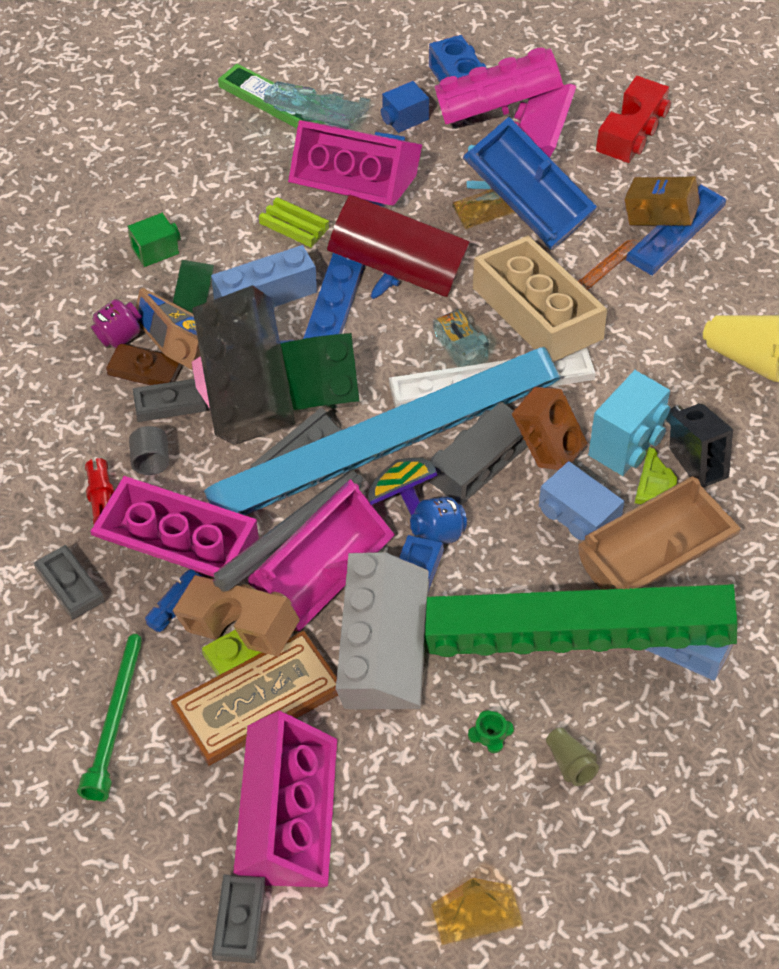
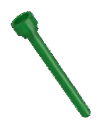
[77,634,142,802]

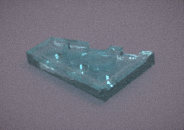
[264,81,370,129]

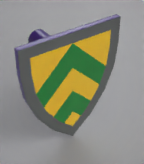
[368,458,438,515]

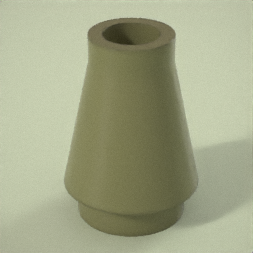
[546,728,599,786]

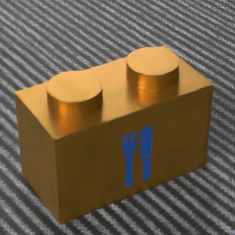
[624,176,700,225]

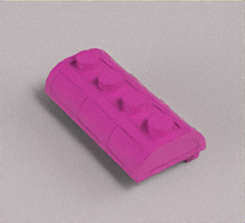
[434,48,564,125]
[248,479,395,631]

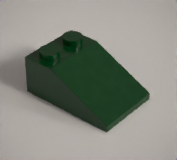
[248,333,360,417]

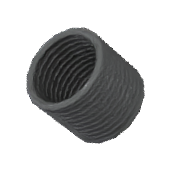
[129,426,169,475]

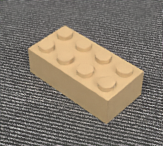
[473,235,607,362]

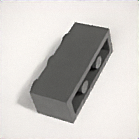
[429,402,528,505]

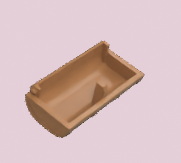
[578,476,741,590]

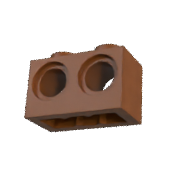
[512,387,588,470]

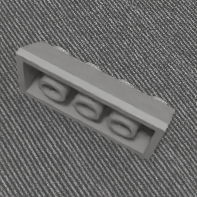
[336,552,429,710]

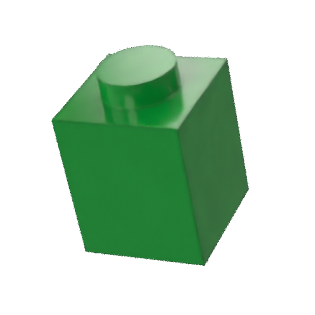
[127,212,181,268]

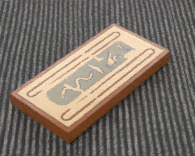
[170,631,338,766]

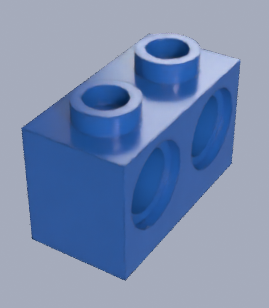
[429,35,487,82]

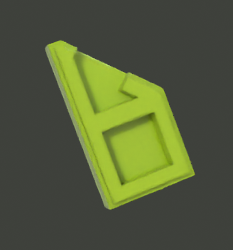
[634,447,677,505]

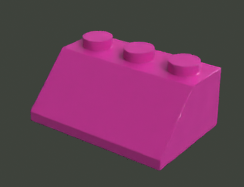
[514,84,577,158]

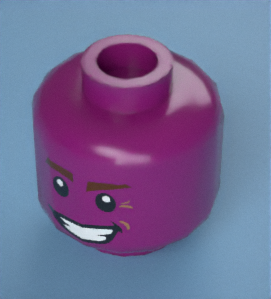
[90,299,142,349]

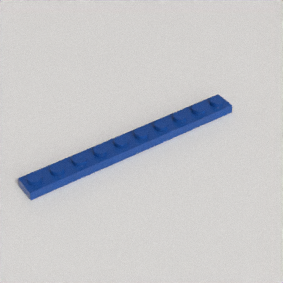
[303,132,405,339]

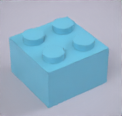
[588,370,670,476]

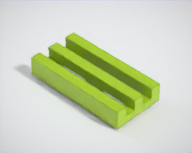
[259,197,329,248]

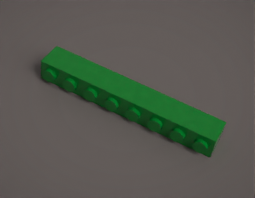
[425,584,738,657]

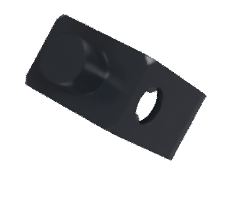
[665,403,733,488]

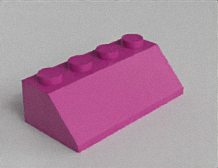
[288,120,422,206]
[90,476,259,577]
[233,710,337,887]

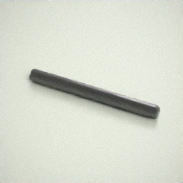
[213,470,363,592]

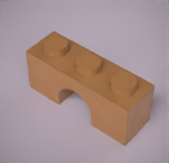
[173,575,300,657]

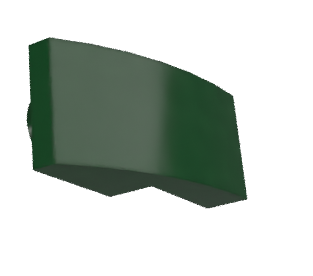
[173,260,214,320]

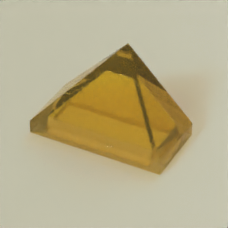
[452,189,515,229]
[431,878,523,945]

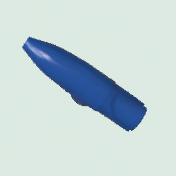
[370,273,400,299]

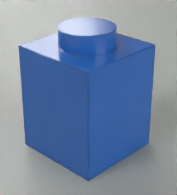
[380,81,429,133]

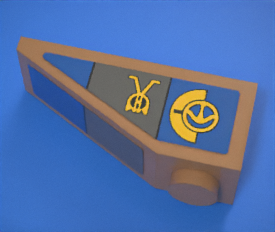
[136,288,222,370]

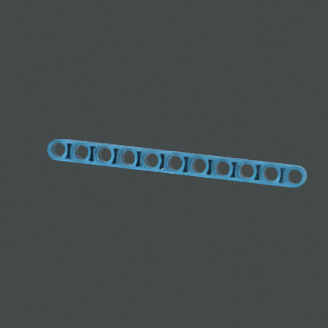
[204,347,561,515]

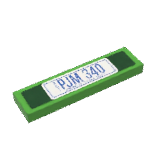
[218,64,329,129]

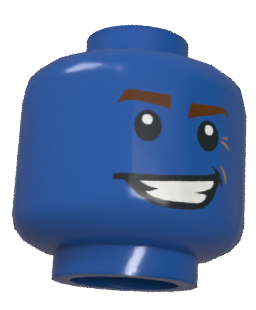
[410,497,467,544]

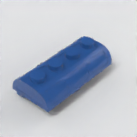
[463,117,597,250]

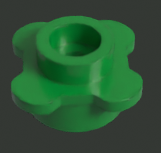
[468,710,514,753]

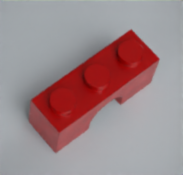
[596,75,671,163]

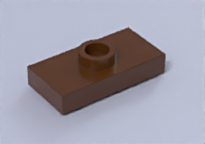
[106,344,183,385]

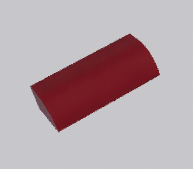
[327,194,470,297]

